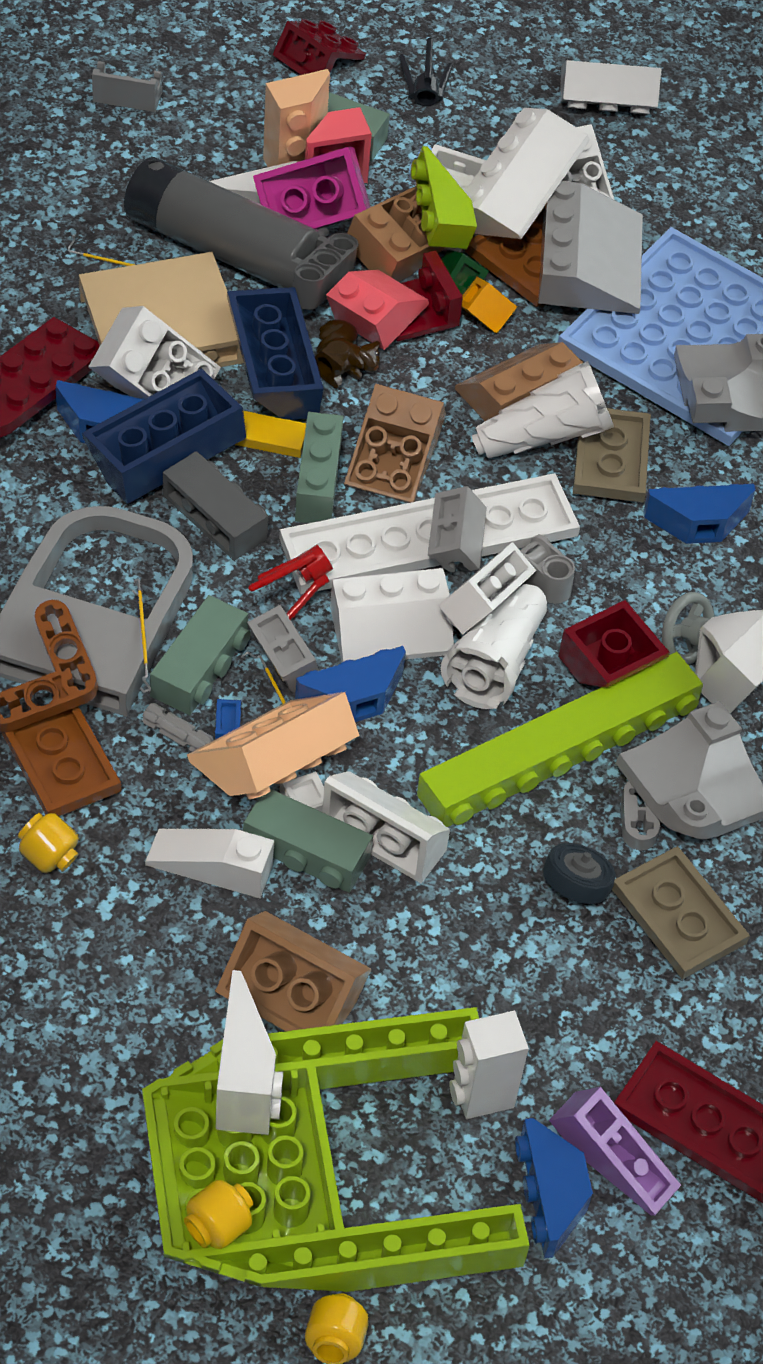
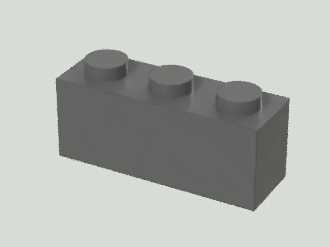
[163,451,268,561]

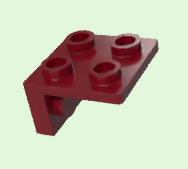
[272,19,366,75]
[395,250,463,341]

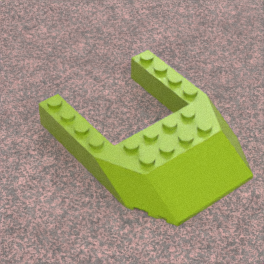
[142,1007,530,1292]

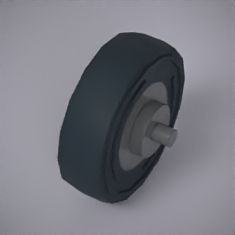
[543,843,616,904]

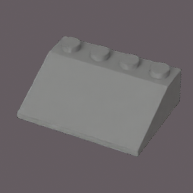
[538,181,643,314]

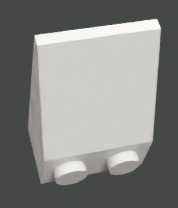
[216,970,283,1135]

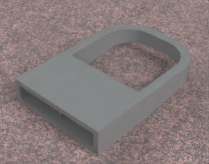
[0,506,193,717]

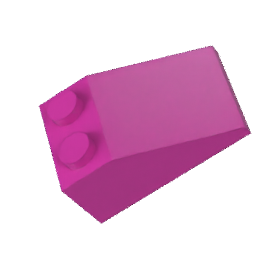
[253,147,371,229]

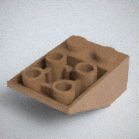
[347,186,446,282]
[344,384,446,503]

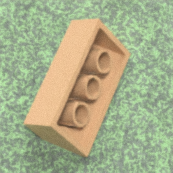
[187,692,360,799]

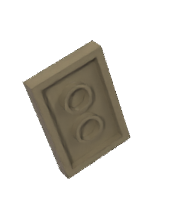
[573,408,651,503]
[612,846,750,980]

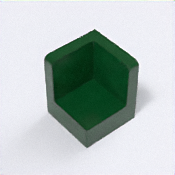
[442,250,489,295]

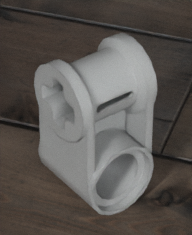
[520,534,575,604]

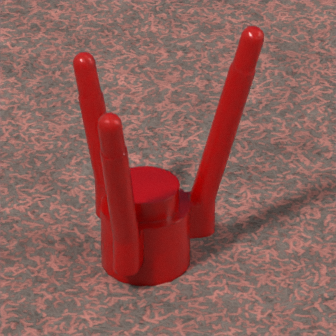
[248,544,333,620]

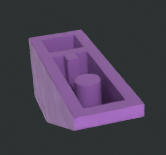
[549,1087,681,1215]

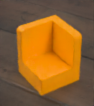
[461,277,517,333]

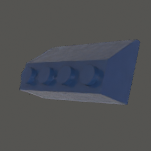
[227,287,324,420]
[82,368,246,504]

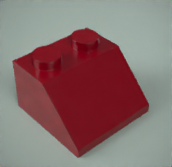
[558,600,670,688]

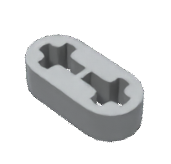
[621,781,660,850]

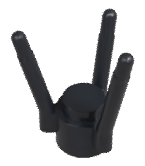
[399,38,453,107]

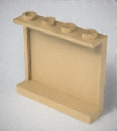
[79,252,244,387]

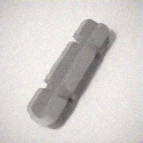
[142,703,213,752]

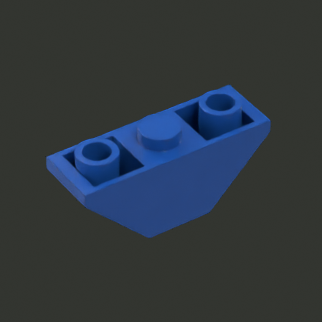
[55,380,144,444]
[643,484,756,544]
[295,646,406,722]
[515,1118,593,1259]

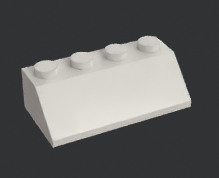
[464,108,590,239]

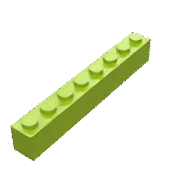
[417,652,703,827]

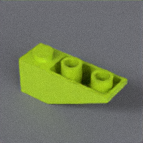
[411,146,477,249]

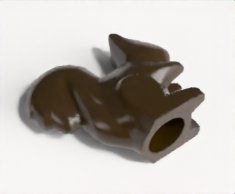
[315,319,380,389]

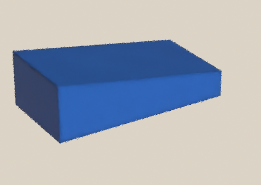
[215,699,241,740]

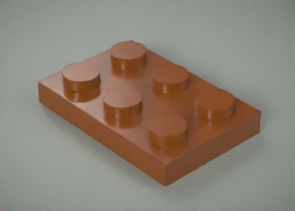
[1,705,121,816]

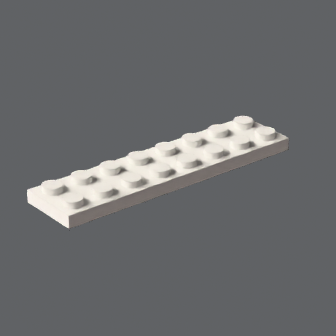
[279,473,580,595]

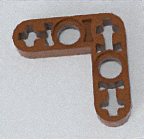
[0,599,98,732]

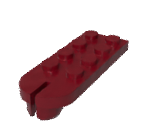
[0,317,100,437]
[614,1040,763,1203]

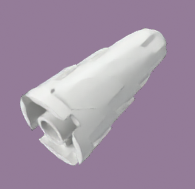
[472,361,614,459]
[441,584,547,709]

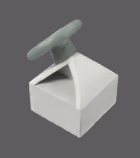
[662,592,763,713]

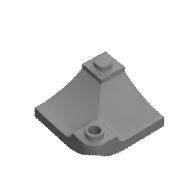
[674,334,763,432]
[615,701,763,839]

